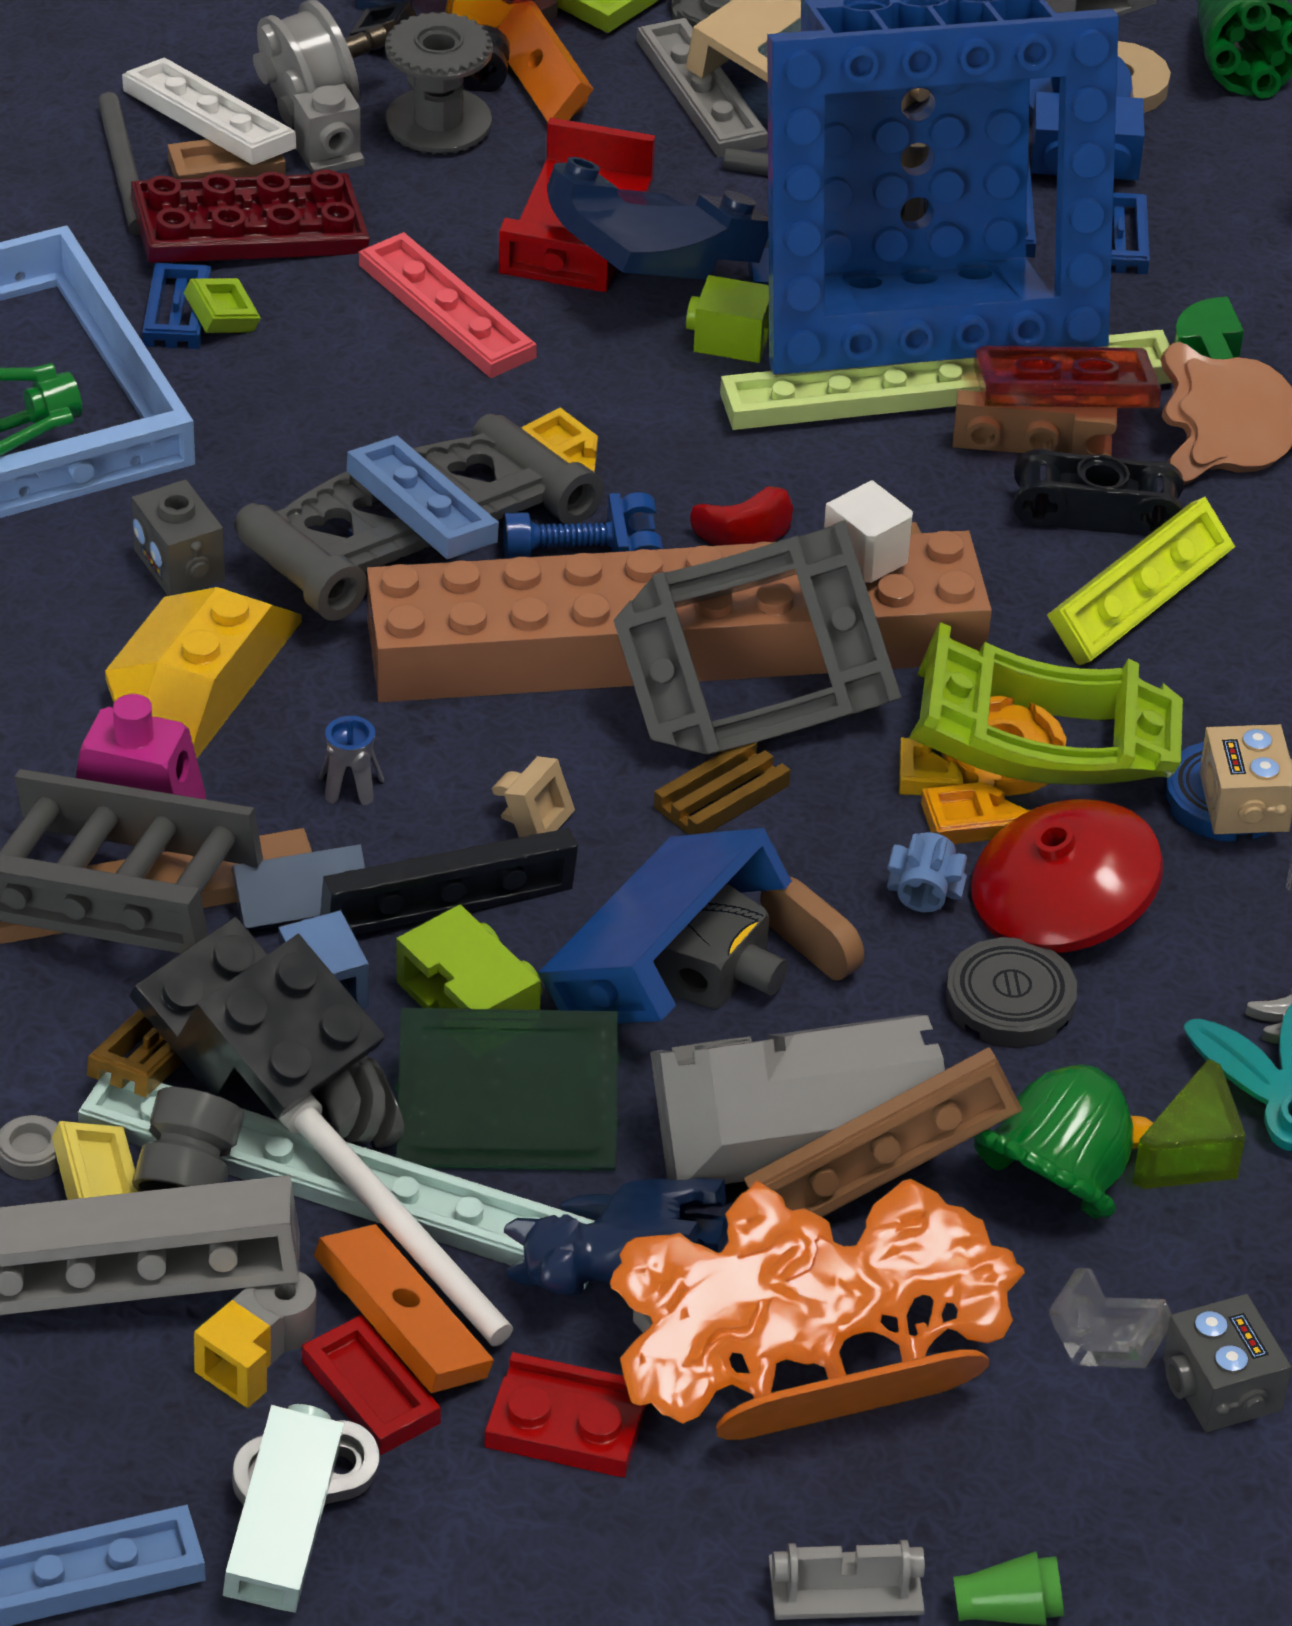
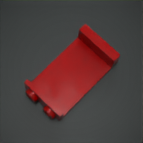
[499,117,656,292]

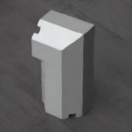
[650,1014,945,1184]

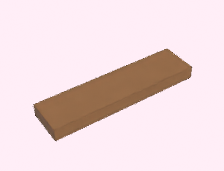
[744,1047,1022,1217]

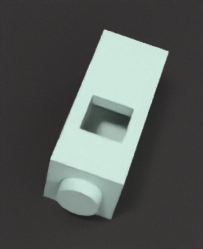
[223,1404,344,1613]

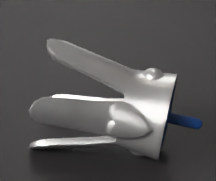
[319,716,384,805]

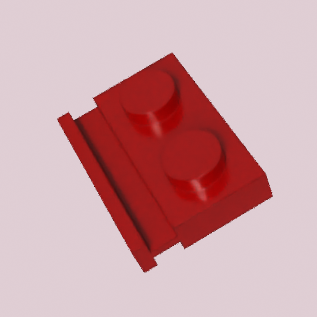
[485,1352,648,1478]

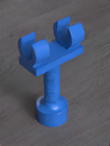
[502,492,664,559]

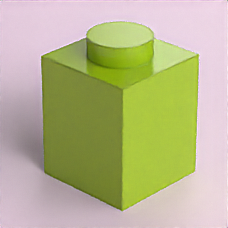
[686,275,769,363]

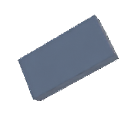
[231,844,365,931]

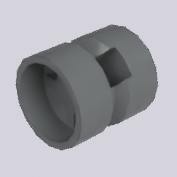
[132,1087,244,1192]

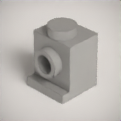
[294,83,364,174]

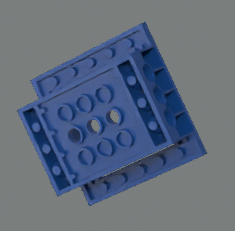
[767,0,1119,375]

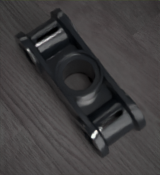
[1014,449,1183,537]

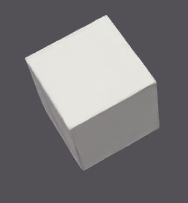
[824,480,913,583]

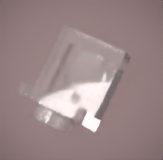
[1049,1268,1172,1368]

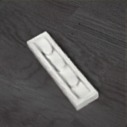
[122,57,296,165]

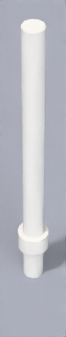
[279,1095,513,1346]

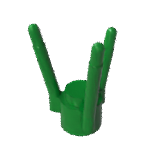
[0,362,83,456]

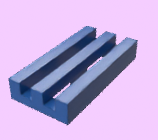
[1111,192,1150,274]
[142,263,211,349]

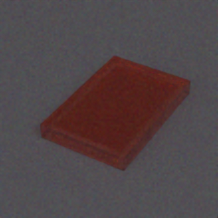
[974,346,1161,408]

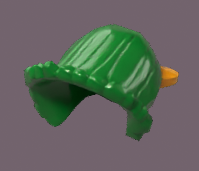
[973,1064,1153,1219]

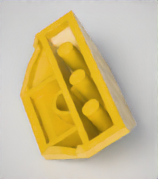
[105,587,302,758]

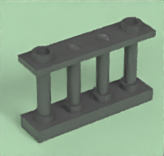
[0,769,263,953]

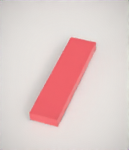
[359,232,537,378]

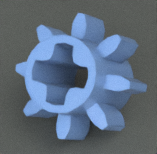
[887,832,967,912]

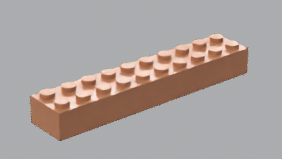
[367,530,992,702]

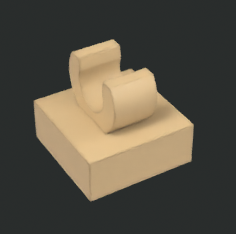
[491,756,575,838]

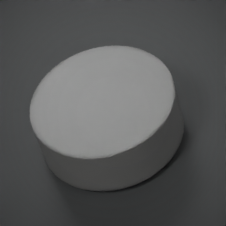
[0,1115,59,1180]

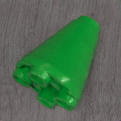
[1197,0,1292,99]

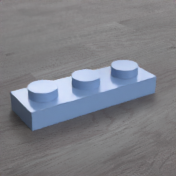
[347,435,499,559]
[0,1505,206,1626]

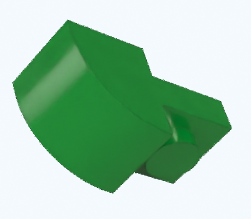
[1174,296,1244,359]

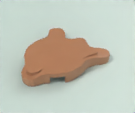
[1160,342,1292,485]

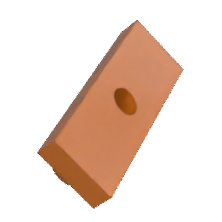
[497,0,594,122]
[313,1224,494,1393]

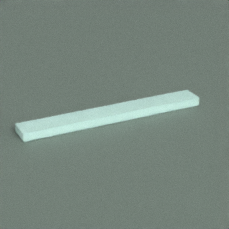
[78,1072,595,1289]

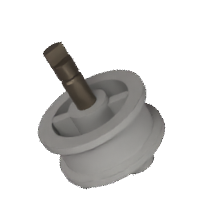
[253,0,396,128]

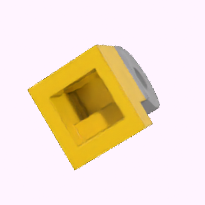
[194,1271,316,1408]

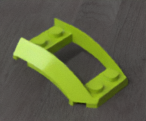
[909,622,1183,785]

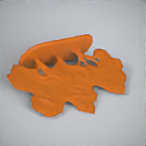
[610,1179,1025,1440]

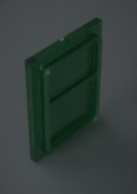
[395,1008,620,1171]

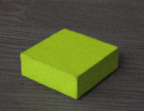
[183,278,261,333]

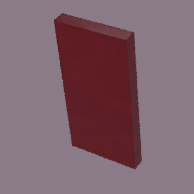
[130,170,370,263]

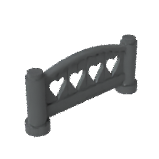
[234,414,604,621]

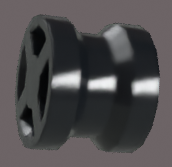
[463,25,510,92]

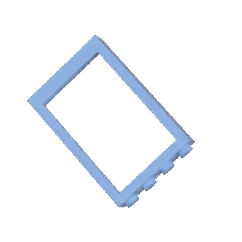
[0,225,195,518]

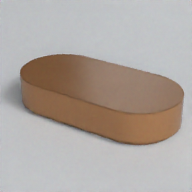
[760,876,864,981]

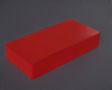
[301,1314,441,1456]

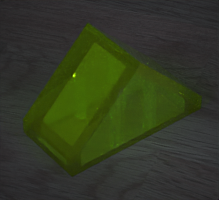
[1133,1059,1246,1189]

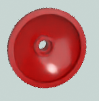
[971,799,1164,953]

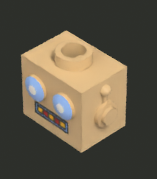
[1199,724,1292,834]

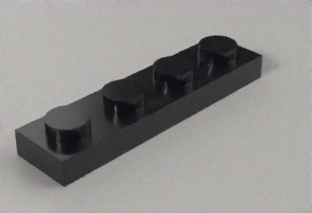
[320,828,578,935]

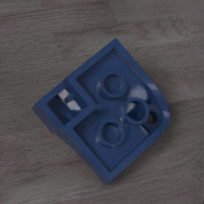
[547,157,768,279]

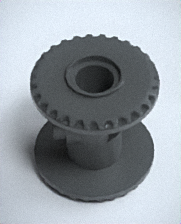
[385,12,493,155]

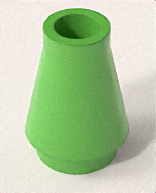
[953,1551,1064,1626]

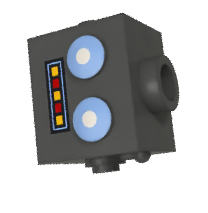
[131,479,225,596]
[1163,1294,1292,1433]

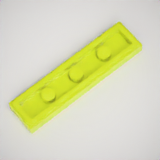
[1047,497,1235,665]

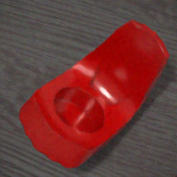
[690,486,794,546]

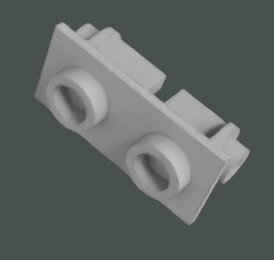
[769,1540,925,1620]

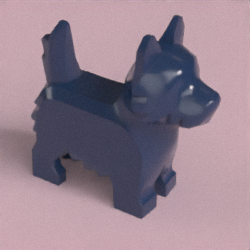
[504,1178,727,1296]

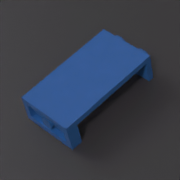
[538,828,792,1026]

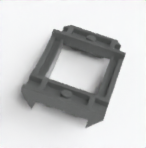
[613,520,902,755]

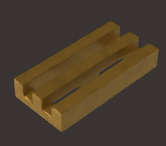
[654,742,791,835]
[86,1009,183,1098]

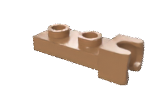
[952,390,1117,456]

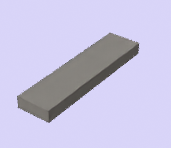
[637,18,768,157]

